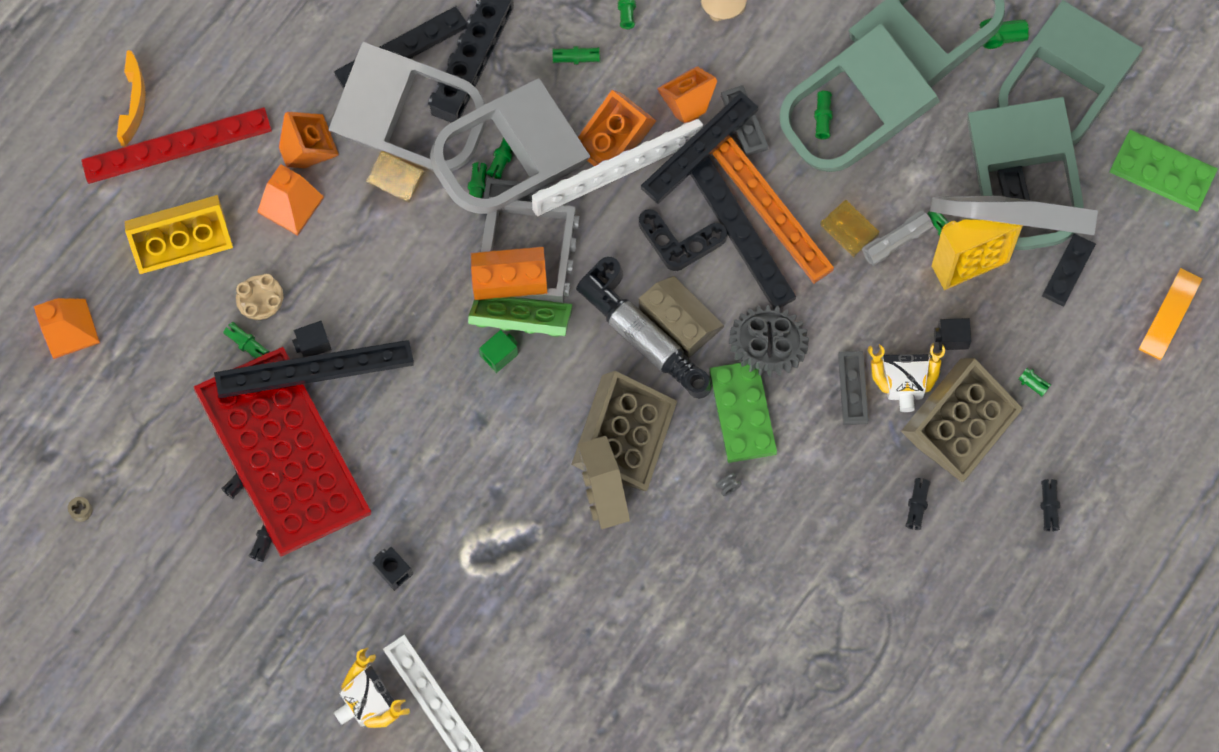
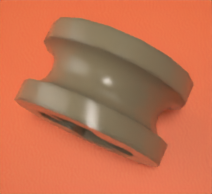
[68,497,92,522]

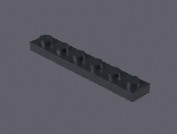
[334,6,467,89]
[641,92,758,204]

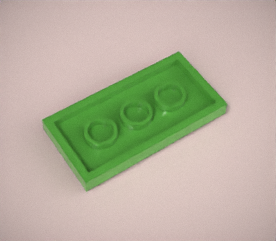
[1110,130,1218,212]
[468,297,572,337]
[709,363,777,463]

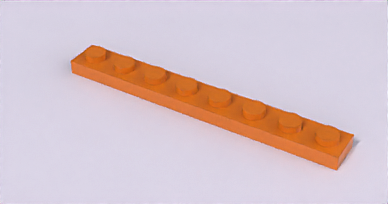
[712,136,834,284]

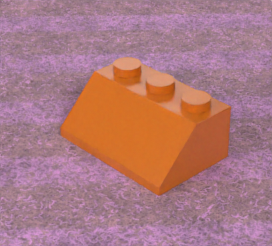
[471,247,548,300]

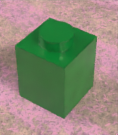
[479,330,518,373]

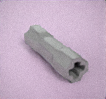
[862,210,934,266]

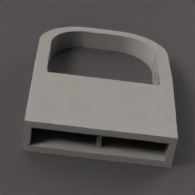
[328,42,487,171]
[430,78,590,214]
[930,196,1098,235]

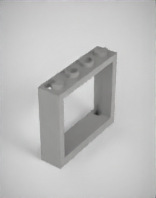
[481,197,580,303]

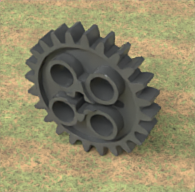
[729,305,809,377]

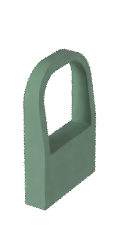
[849,0,1005,87]
[997,0,1143,146]
[780,23,940,172]
[967,97,1084,250]

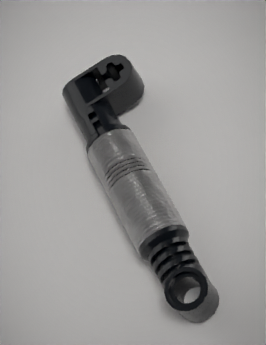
[576,256,712,399]

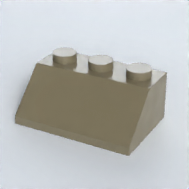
[639,276,724,358]

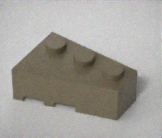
[577,436,630,530]

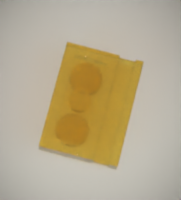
[366,150,425,203]
[820,200,880,257]

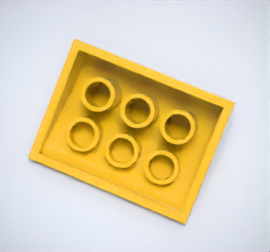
[931,219,1023,290]

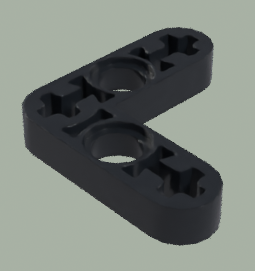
[639,209,727,271]

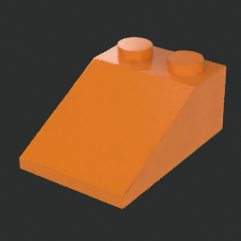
[578,90,656,166]

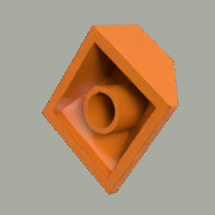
[657,66,717,123]
[279,111,339,168]
[257,164,324,236]
[34,298,100,359]

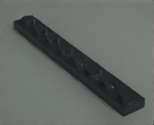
[690,157,796,310]
[214,340,414,398]

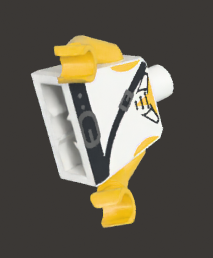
[868,343,945,412]
[333,647,410,728]

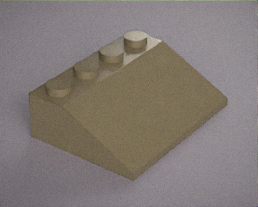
[901,358,1023,482]
[571,371,677,491]

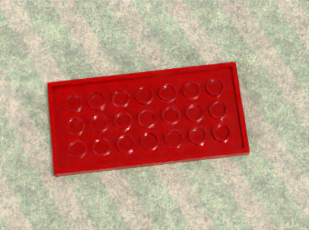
[194,347,371,557]

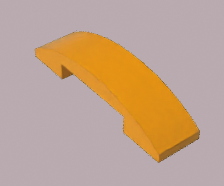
[117,51,145,146]
[1138,268,1202,360]

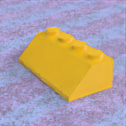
[124,195,233,274]

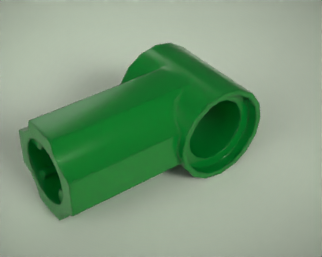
[979,18,1029,49]

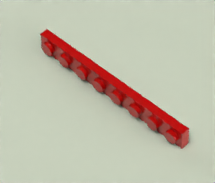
[81,107,272,184]

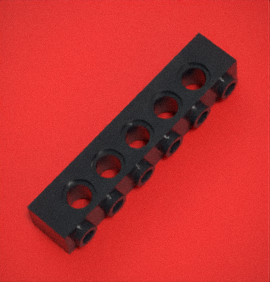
[428,0,514,123]

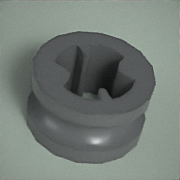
[716,473,742,496]

